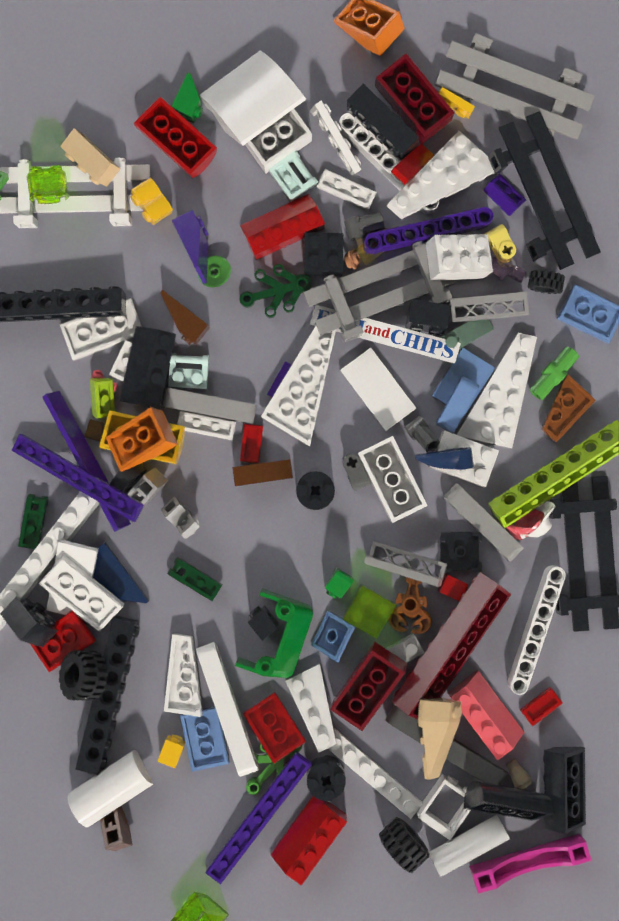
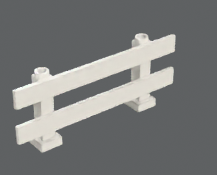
[0,158,150,228]

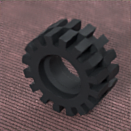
[528,270,565,294]

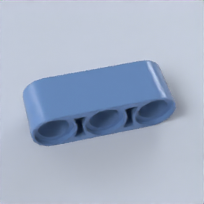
[436,376,480,433]

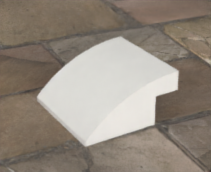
[199,51,306,146]

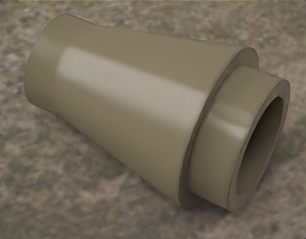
[506,759,532,789]

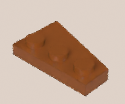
[541,374,596,442]

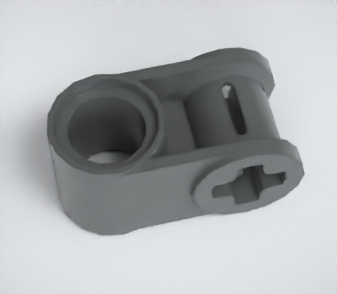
[343,454,371,491]

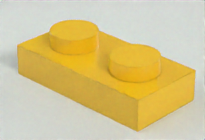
[439,87,475,119]

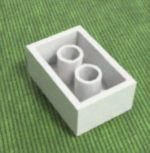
[245,109,312,174]
[426,234,493,280]
[429,430,499,487]

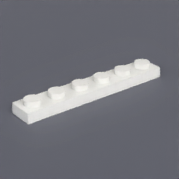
[328,728,423,819]

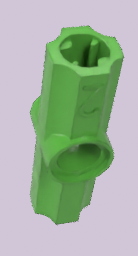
[529,346,580,401]

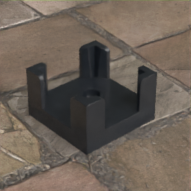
[440,532,482,572]

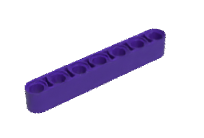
[363,207,494,255]

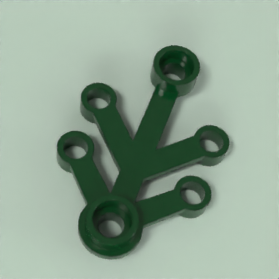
[239,264,312,318]

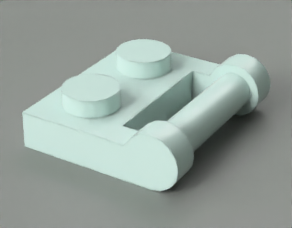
[269,151,319,202]
[168,353,209,390]

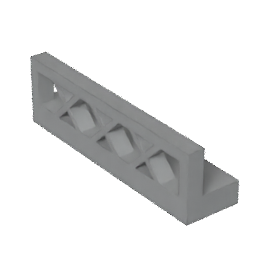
[448,292,529,323]
[364,541,447,587]

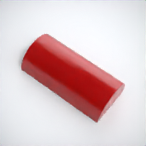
[134,97,217,178]

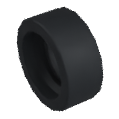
[110,464,147,493]

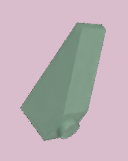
[440,313,494,350]

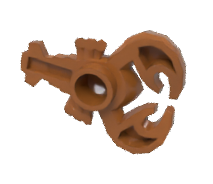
[388,577,432,634]

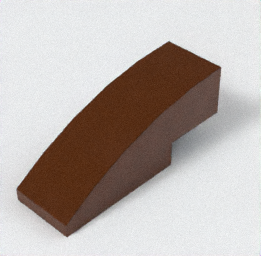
[232,459,293,486]

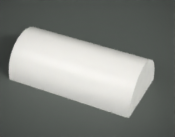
[67,750,153,827]
[429,815,510,877]

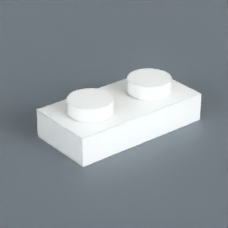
[109,340,132,381]

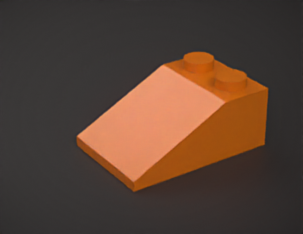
[333,0,405,56]
[105,407,178,471]

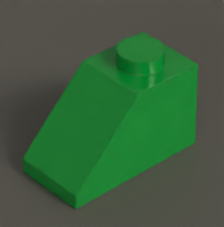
[171,73,203,123]
[324,567,354,599]

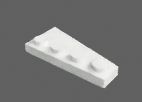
[310,101,361,175]
[164,633,203,717]
[286,664,337,752]

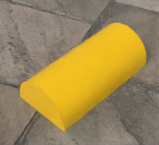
[99,410,185,464]

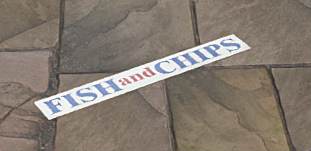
[310,305,461,364]

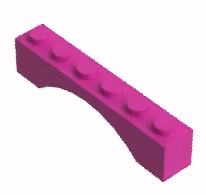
[469,833,592,894]

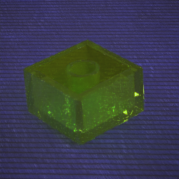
[342,583,396,639]

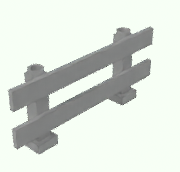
[435,33,595,140]
[303,241,461,343]

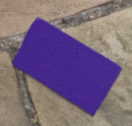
[483,173,526,216]

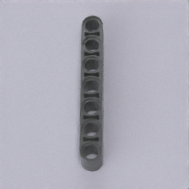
[385,704,508,785]

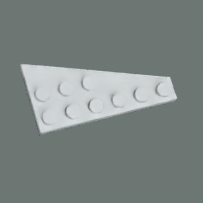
[387,131,495,219]
[261,326,336,447]
[456,333,537,449]

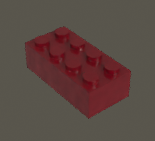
[375,53,455,144]
[330,642,407,731]

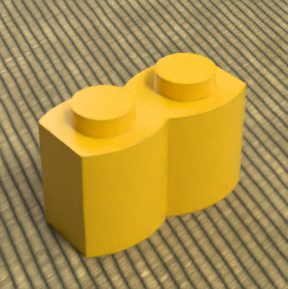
[130,177,173,225]

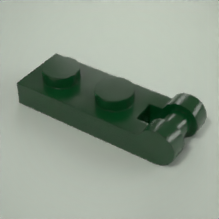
[18,494,49,549]
[167,557,223,601]

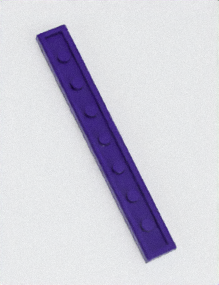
[42,391,131,532]
[11,434,145,522]
[205,751,312,885]

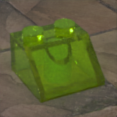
[171,892,229,921]

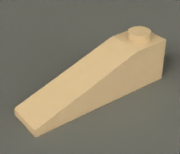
[418,698,462,780]

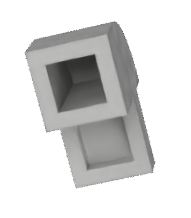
[161,496,200,539]

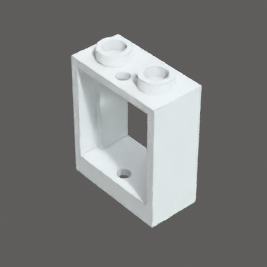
[416,774,471,840]

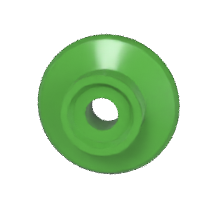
[198,256,231,288]

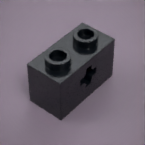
[247,605,279,641]

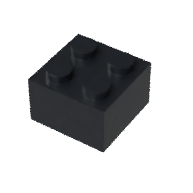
[304,232,344,276]
[405,299,451,337]
[0,597,59,647]

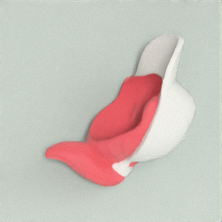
[501,501,555,540]

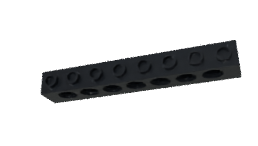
[0,286,126,322]
[75,615,140,775]

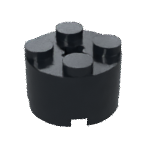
[296,471,335,510]
[307,755,346,802]

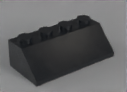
[347,83,419,159]
[119,326,176,409]
[543,747,586,834]

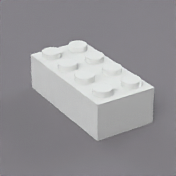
[357,436,427,523]

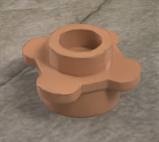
[344,249,361,269]

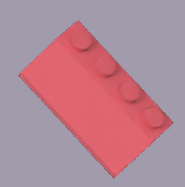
[448,670,525,761]

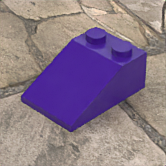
[172,210,209,284]

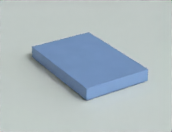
[557,284,619,344]
[432,348,495,416]
[180,706,230,772]

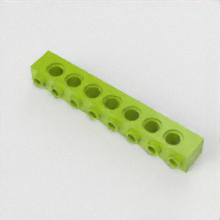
[488,420,619,528]

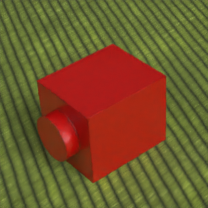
[437,573,469,602]

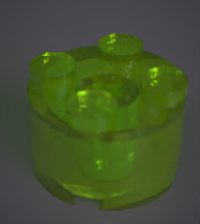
[26,165,69,204]

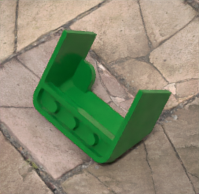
[235,588,313,678]

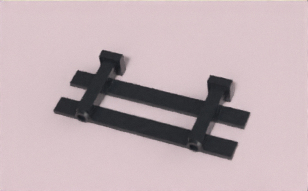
[488,111,601,270]
[548,476,619,632]

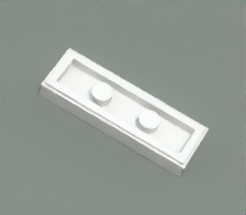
[317,169,377,211]
[177,411,236,440]

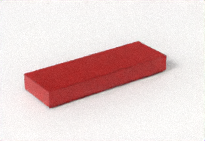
[391,143,435,185]

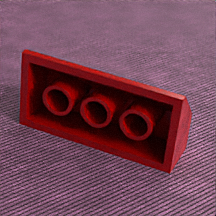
[240,194,325,260]
[270,796,347,886]

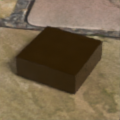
[84,419,105,442]

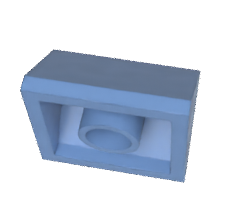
[311,611,355,662]

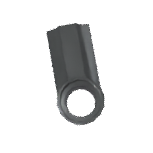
[344,212,385,241]
[404,416,440,452]

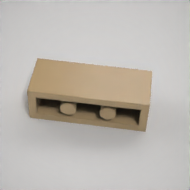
[60,128,120,187]

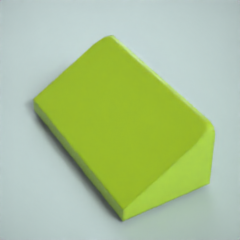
[90,378,115,418]

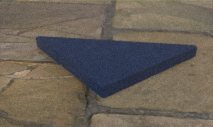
[93,542,149,603]

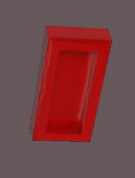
[240,423,264,464]
[520,687,563,726]

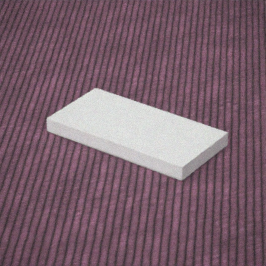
[60,298,142,360]
[340,347,416,431]
[46,539,98,615]
[39,555,124,632]

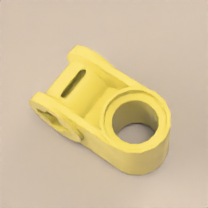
[484,224,516,263]

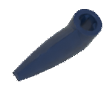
[415,447,474,470]

